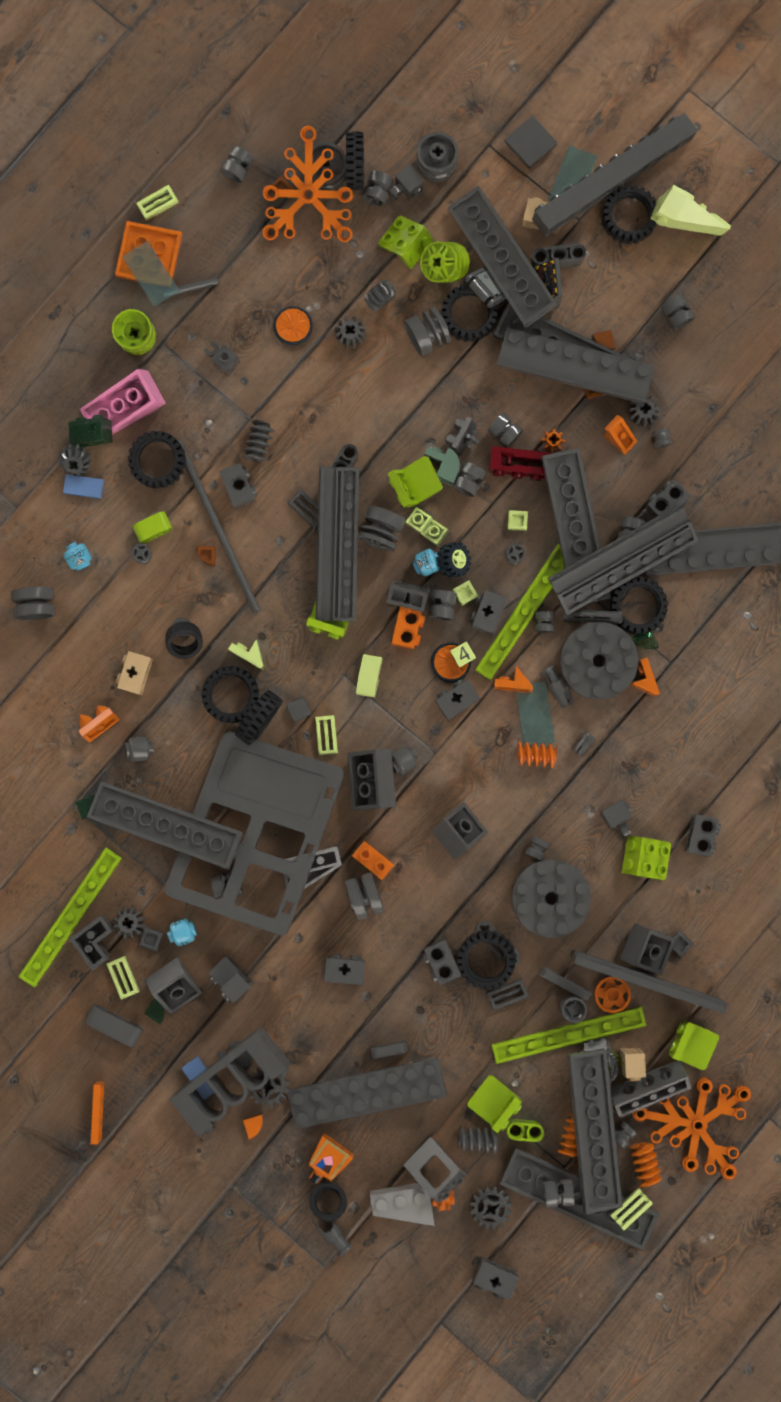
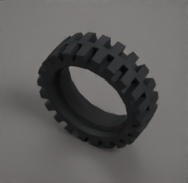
[346,131,364,190]
[602,185,657,244]
[442,283,498,342]
[128,431,186,489]
[610,577,668,635]
[202,666,259,723]
[235,690,283,745]
[457,930,516,990]

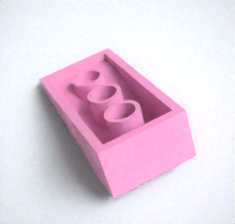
[80,369,166,442]

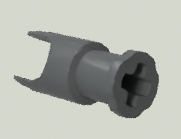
[540,665,573,708]
[313,1211,353,1257]

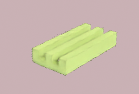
[136,185,179,221]
[315,715,338,755]
[107,956,140,1000]
[610,1187,653,1230]

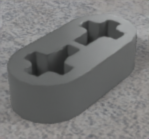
[370,1041,408,1058]

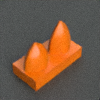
[79,705,120,743]

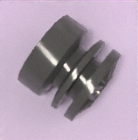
[404,306,451,357]
[358,506,406,551]

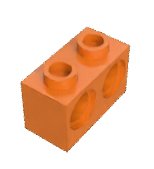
[392,606,425,650]
[352,840,394,880]

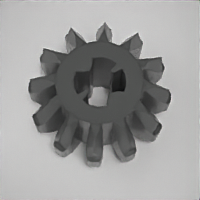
[364,280,397,311]
[334,316,366,349]
[628,396,661,427]
[58,443,91,476]
[113,906,146,939]

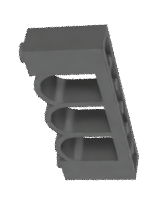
[169,1026,291,1136]

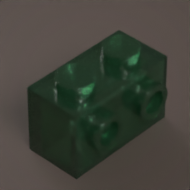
[68,415,113,448]

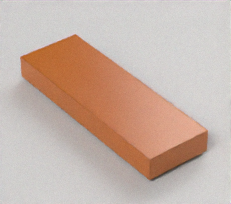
[91,1082,104,1145]

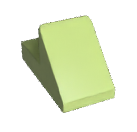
[228,639,264,670]

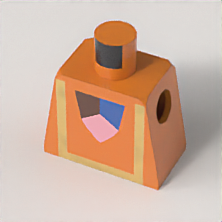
[309,1133,354,1185]

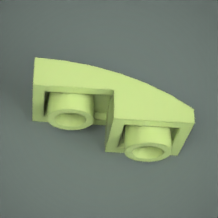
[406,507,449,546]
[356,654,383,698]

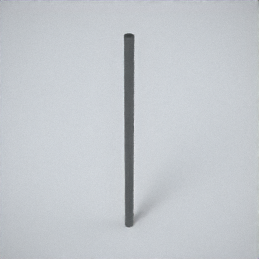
[178,440,260,613]

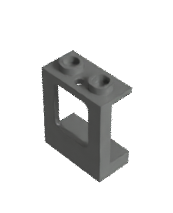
[403,1137,467,1203]

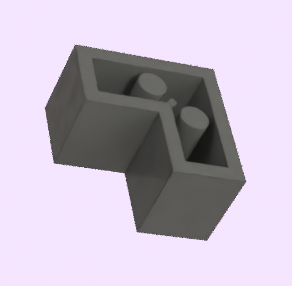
[69,914,116,970]
[209,955,254,1003]

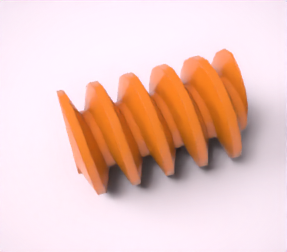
[517,742,557,768]
[557,1113,577,1158]
[629,1142,662,1187]

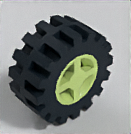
[436,542,471,578]

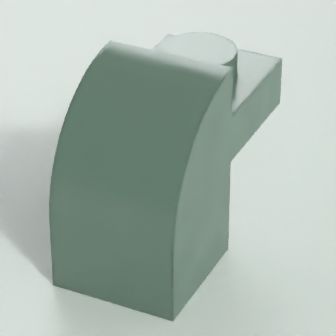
[425,447,460,486]

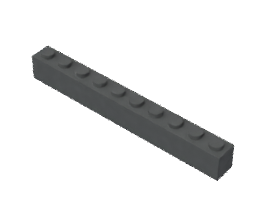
[532,113,698,237]

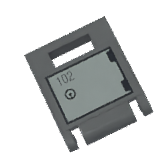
[464,266,507,308]

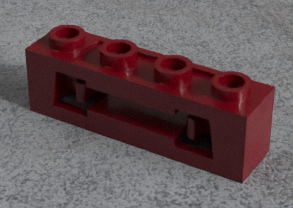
[489,446,553,481]

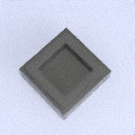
[287,697,312,722]
[138,927,164,952]
[672,930,694,958]

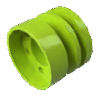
[420,241,470,283]
[112,309,156,355]

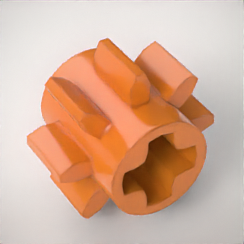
[541,428,565,453]
[431,1186,455,1211]

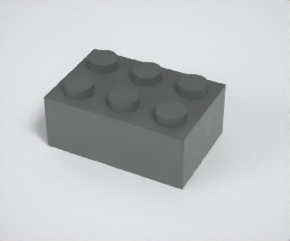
[348,749,396,811]

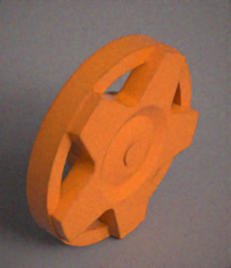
[594,976,631,1013]

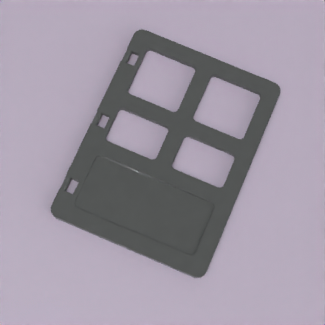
[165,731,344,936]

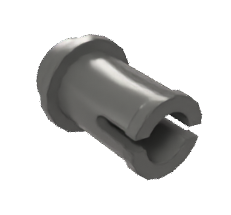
[572,731,595,757]

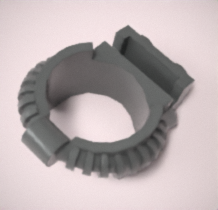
[582,1038,619,1083]

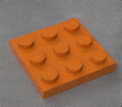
[115,221,183,288]

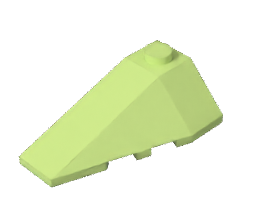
[651,185,731,236]

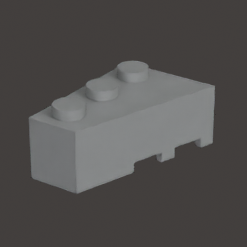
[283,846,342,889]
[370,1183,435,1226]

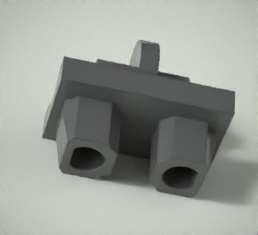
[446,417,480,455]

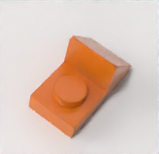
[604,415,638,455]
[630,657,660,696]
[494,666,533,693]

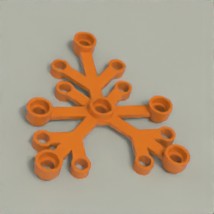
[263,126,354,242]
[632,1077,751,1180]

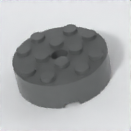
[560,622,638,700]
[511,859,591,938]

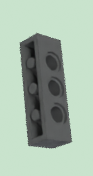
[610,1061,692,1118]

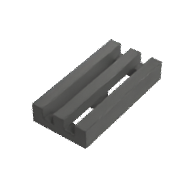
[288,489,318,529]
[486,978,529,1011]

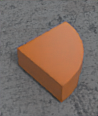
[243,1114,263,1139]

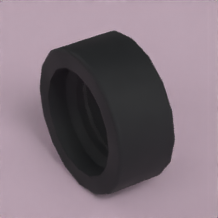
[165,621,203,659]
[309,1182,347,1222]

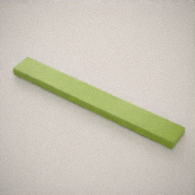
[475,543,564,681]
[18,847,122,988]
[491,1006,647,1064]

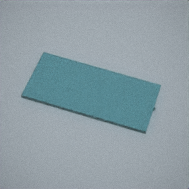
[548,146,597,200]
[122,241,180,307]
[516,682,555,746]

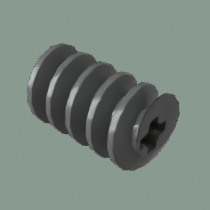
[242,420,275,462]
[458,1126,498,1154]

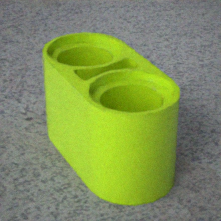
[132,511,173,544]
[506,1119,544,1142]

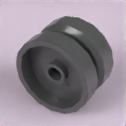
[417,132,458,182]
[313,142,346,191]
[11,587,56,620]
[345,872,384,921]

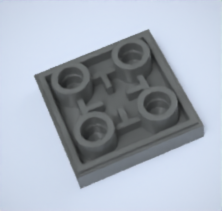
[504,115,558,169]

